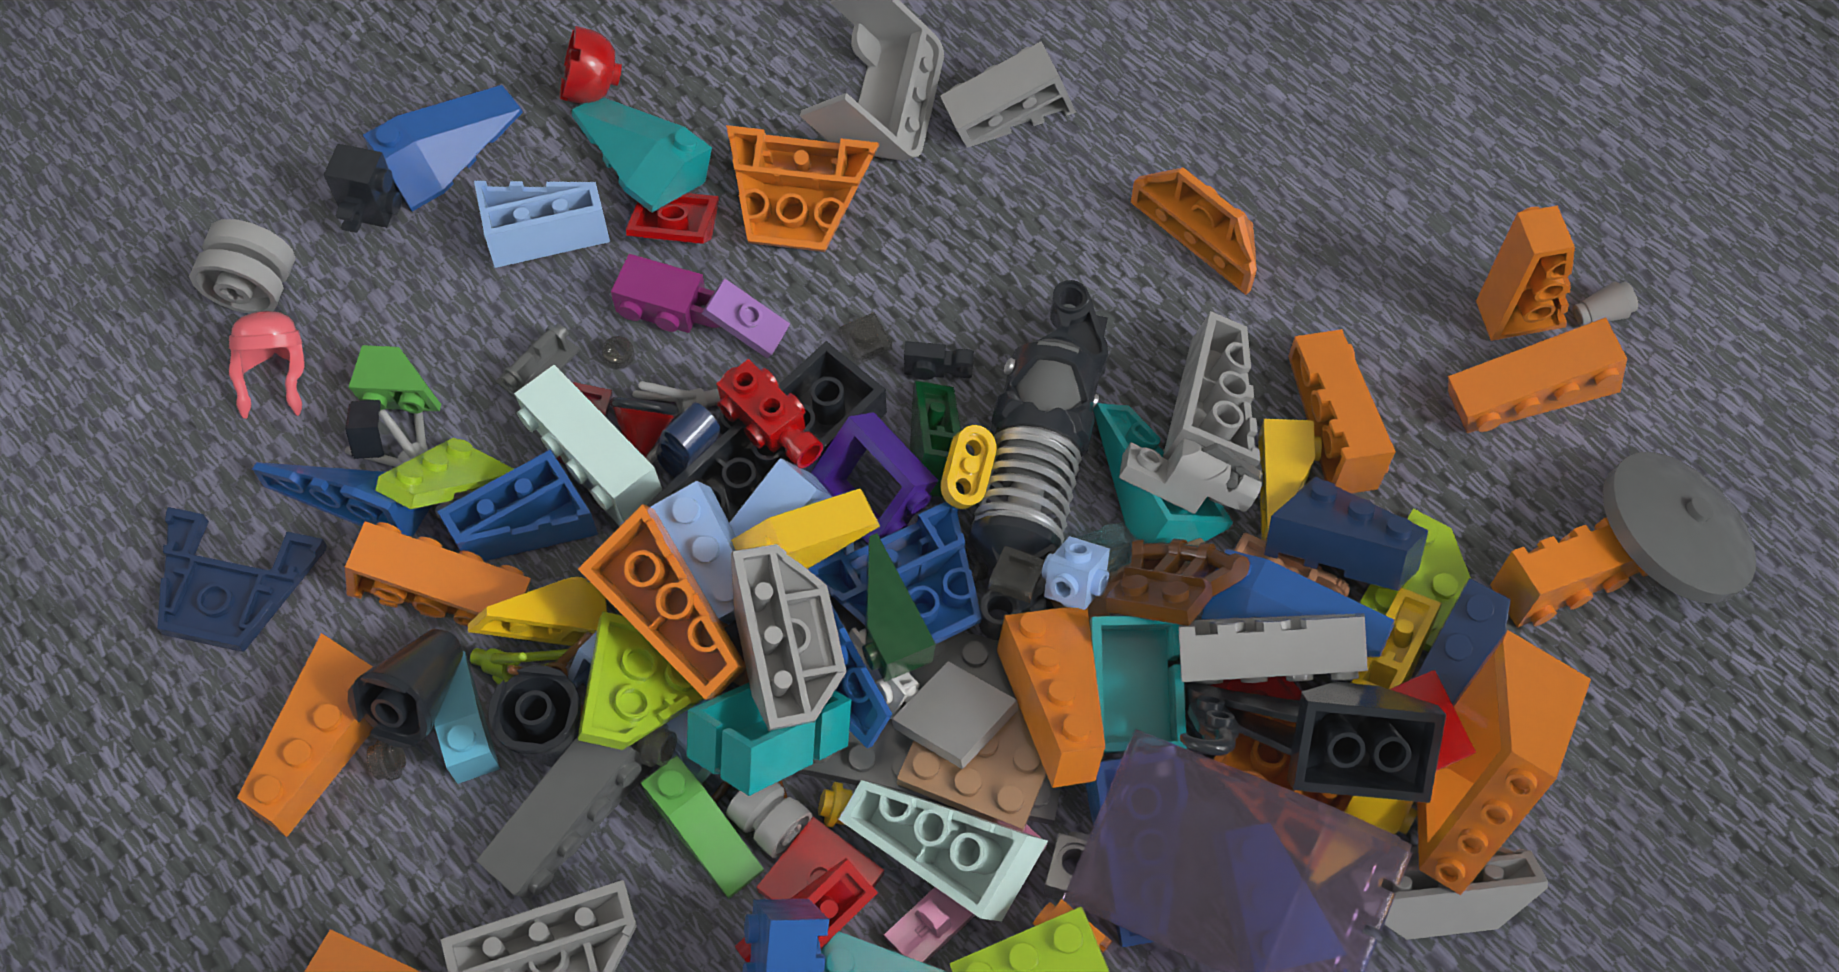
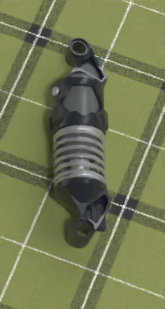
[968,280,1108,640]

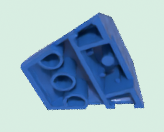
[808,502,982,644]

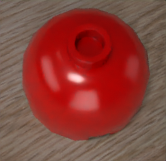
[559,26,622,104]

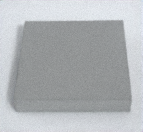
[892,661,1019,769]

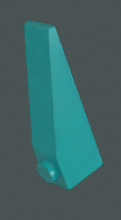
[571,97,712,212]
[1093,403,1233,543]

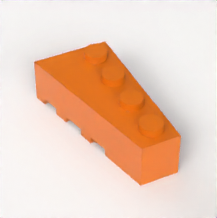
[578,504,746,700]
[237,633,373,837]

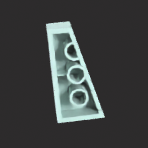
[514,365,662,527]
[838,780,1048,921]

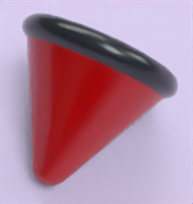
[609,397,679,458]

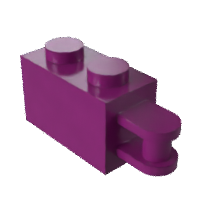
[611,254,720,333]

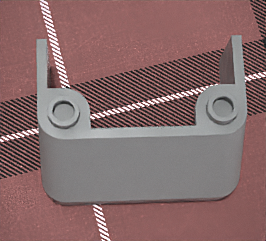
[800,0,944,161]

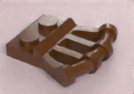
[1105,538,1250,626]

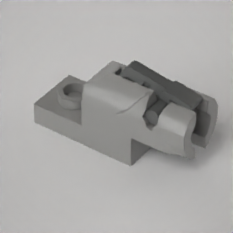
[1119,439,1263,514]

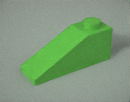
[641,755,764,900]

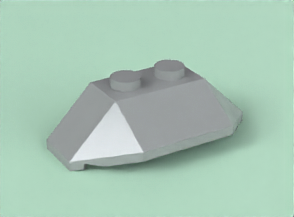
[731,544,846,731]
[1350,846,1548,940]
[440,880,637,972]

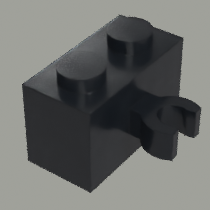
[323,143,402,233]

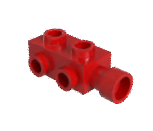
[716,359,823,469]

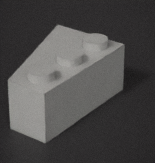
[940,41,1076,148]

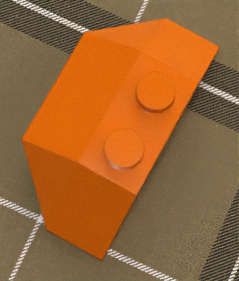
[1131,167,1257,295]

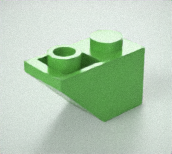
[349,345,442,414]

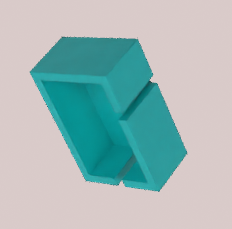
[1089,616,1187,754]
[687,682,851,796]

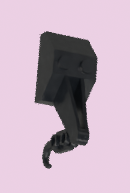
[1180,682,1446,803]

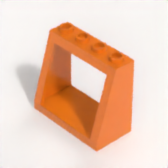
[1417,630,1591,895]

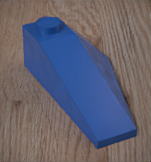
[252,462,432,538]

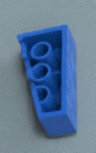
[742,899,829,972]

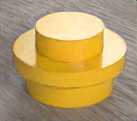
[818,782,853,828]

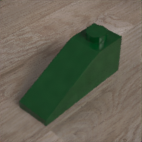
[910,380,961,497]
[862,533,936,682]

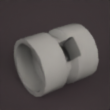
[726,782,812,858]

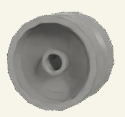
[189,219,296,314]

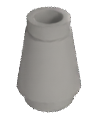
[1573,281,1638,327]

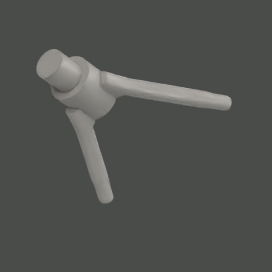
[632,381,720,464]
[345,409,428,467]

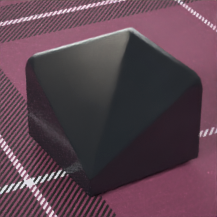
[345,400,384,459]

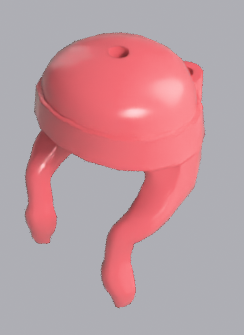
[229,311,305,419]

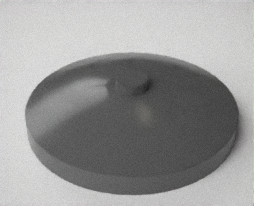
[1603,452,1756,604]

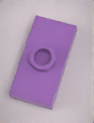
[701,279,790,358]

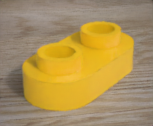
[941,425,997,509]

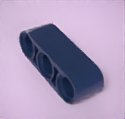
[655,402,720,479]

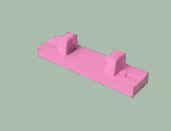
[884,824,1047,963]

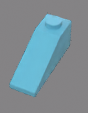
[434,651,500,784]

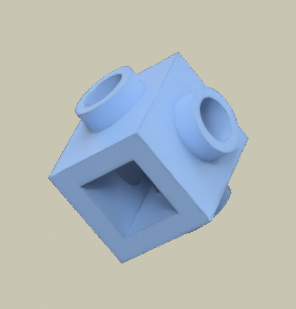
[1042,536,1110,610]

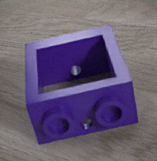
[811,412,939,544]

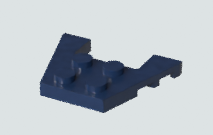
[157,507,327,652]

